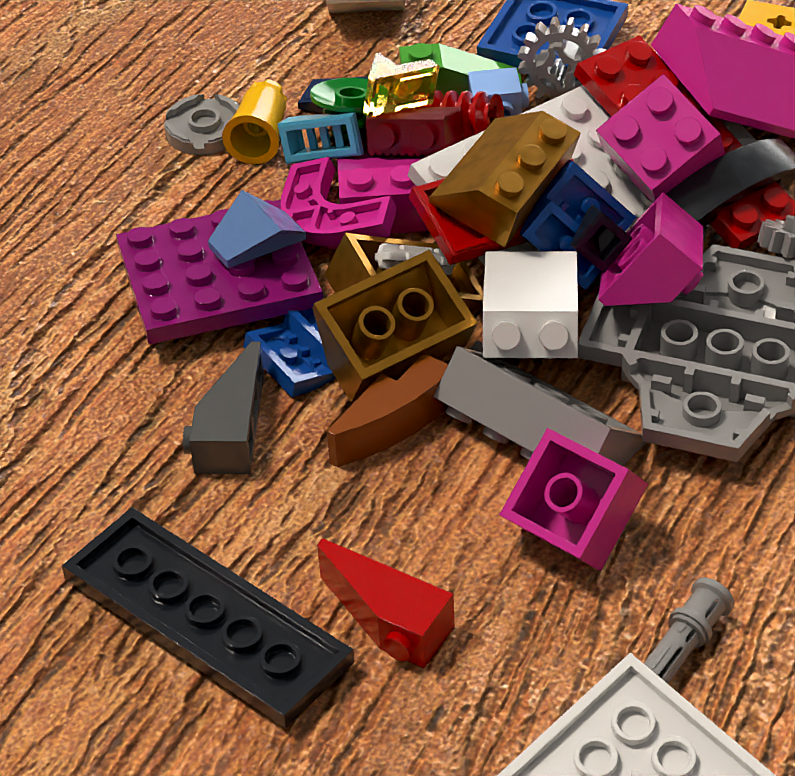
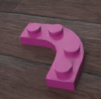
[280,157,397,249]

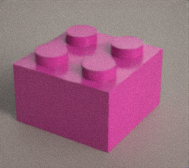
[596,74,725,203]
[499,428,648,572]

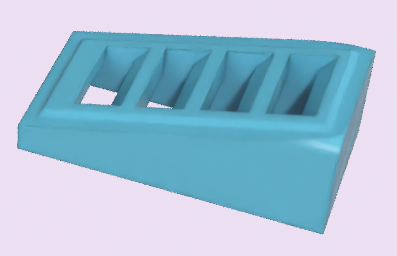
[277,112,364,164]

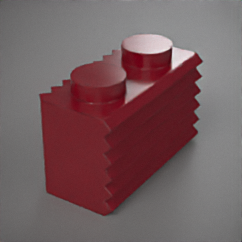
[366,106,464,157]

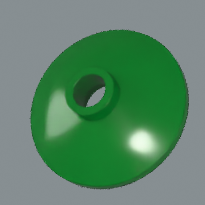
[310,78,393,120]

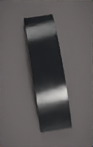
[666,139,795,226]

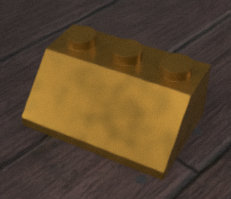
[428,111,581,247]
[312,249,478,403]

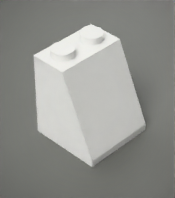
[483,251,578,358]

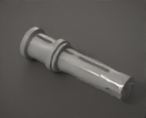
[643,577,735,684]

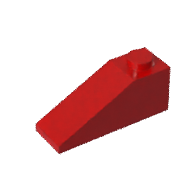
[317,538,455,669]

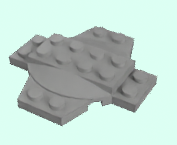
[578,244,795,462]

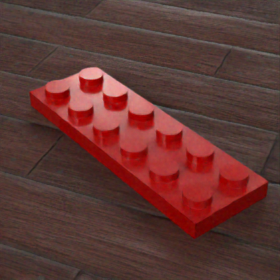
[573,35,795,249]

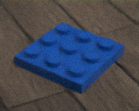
[477,0,628,81]

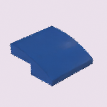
[519,159,637,290]
[243,309,336,397]

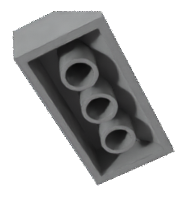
[433,346,646,466]

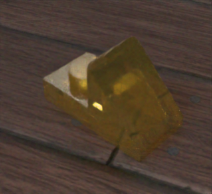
[363,52,440,117]

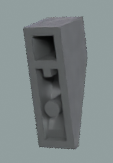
[183,341,264,474]

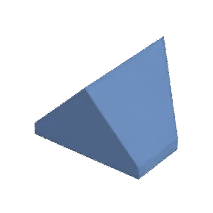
[208,190,306,268]

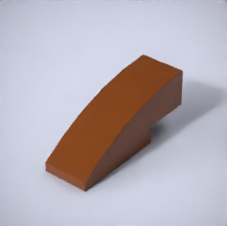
[327,353,448,467]

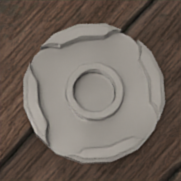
[164,94,239,155]

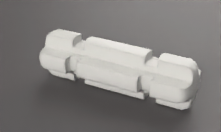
[375,243,457,276]

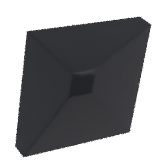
[570,204,633,273]

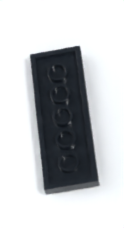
[62,507,355,728]

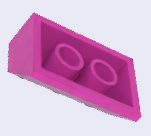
[598,192,704,306]

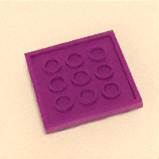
[116,200,323,344]

